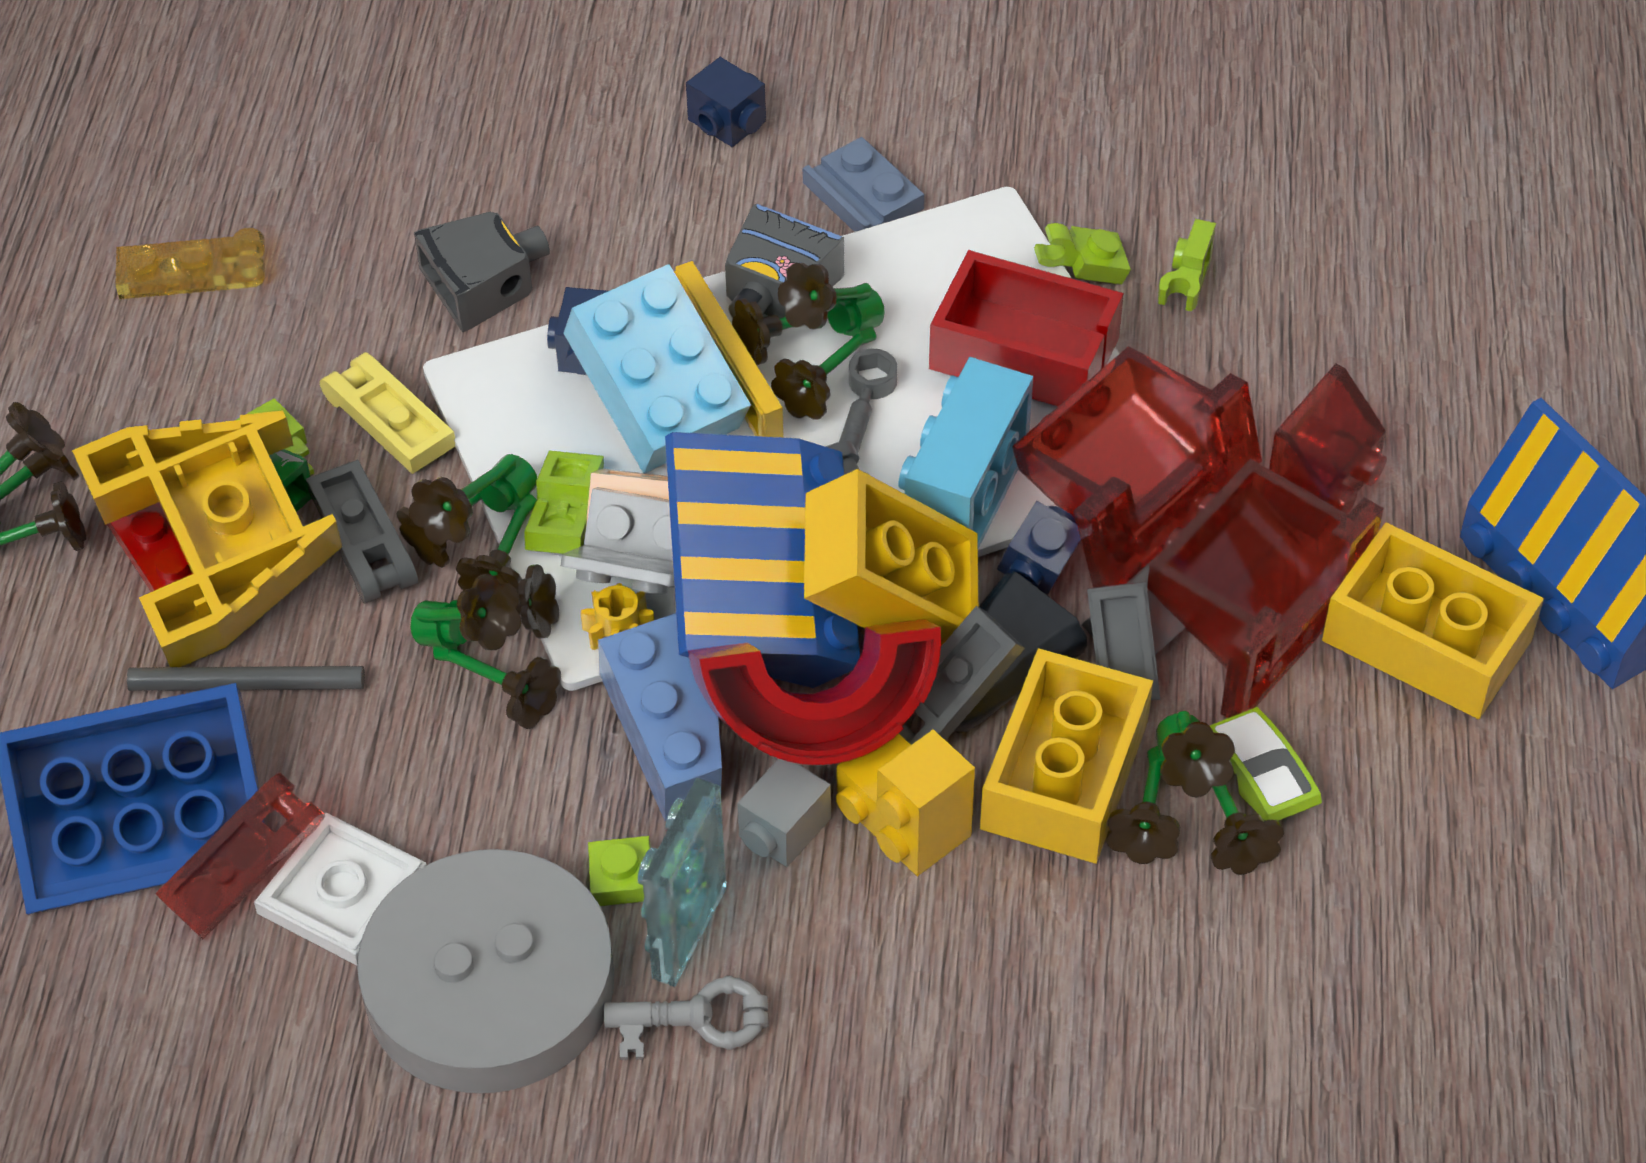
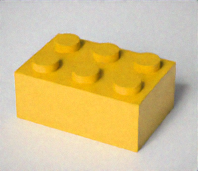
[804,469,979,646]
[1322,522,1544,719]
[980,648,1153,864]

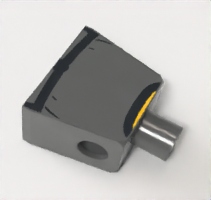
[414,211,550,333]

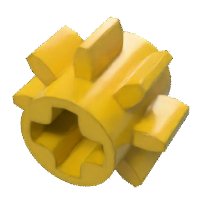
[580,583,654,650]

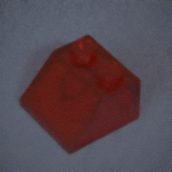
[1265,363,1387,536]

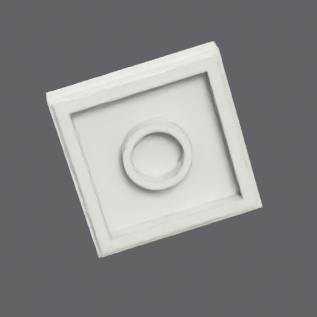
[254,813,427,966]

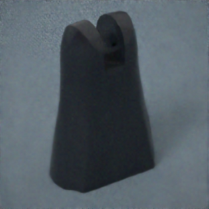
[954,571,1087,733]

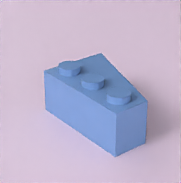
[598,613,722,821]

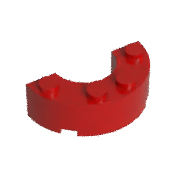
[688,619,941,765]

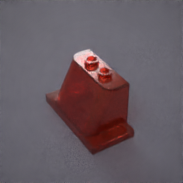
[1012,346,1262,588]
[1147,459,1384,718]

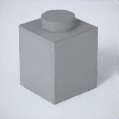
[737,759,831,867]

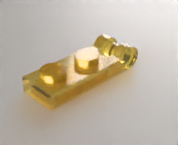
[115,228,265,299]

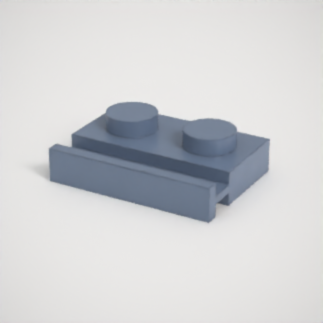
[802,137,924,232]

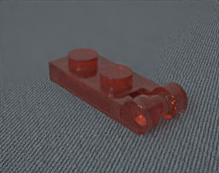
[155,773,325,940]

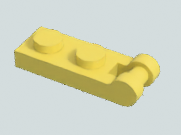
[320,352,455,474]

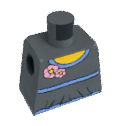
[725,203,844,318]

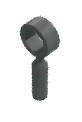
[839,348,897,453]

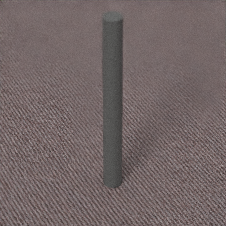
[127,666,365,691]

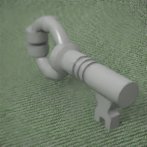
[604,976,769,1060]

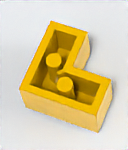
[836,729,975,877]

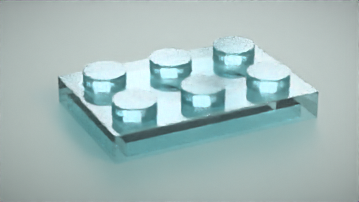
[638,778,726,987]

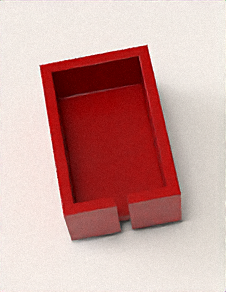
[929,250,1124,414]

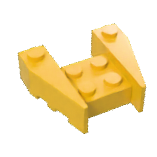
[72,410,342,667]

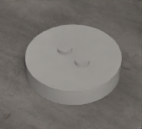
[357,849,614,1093]

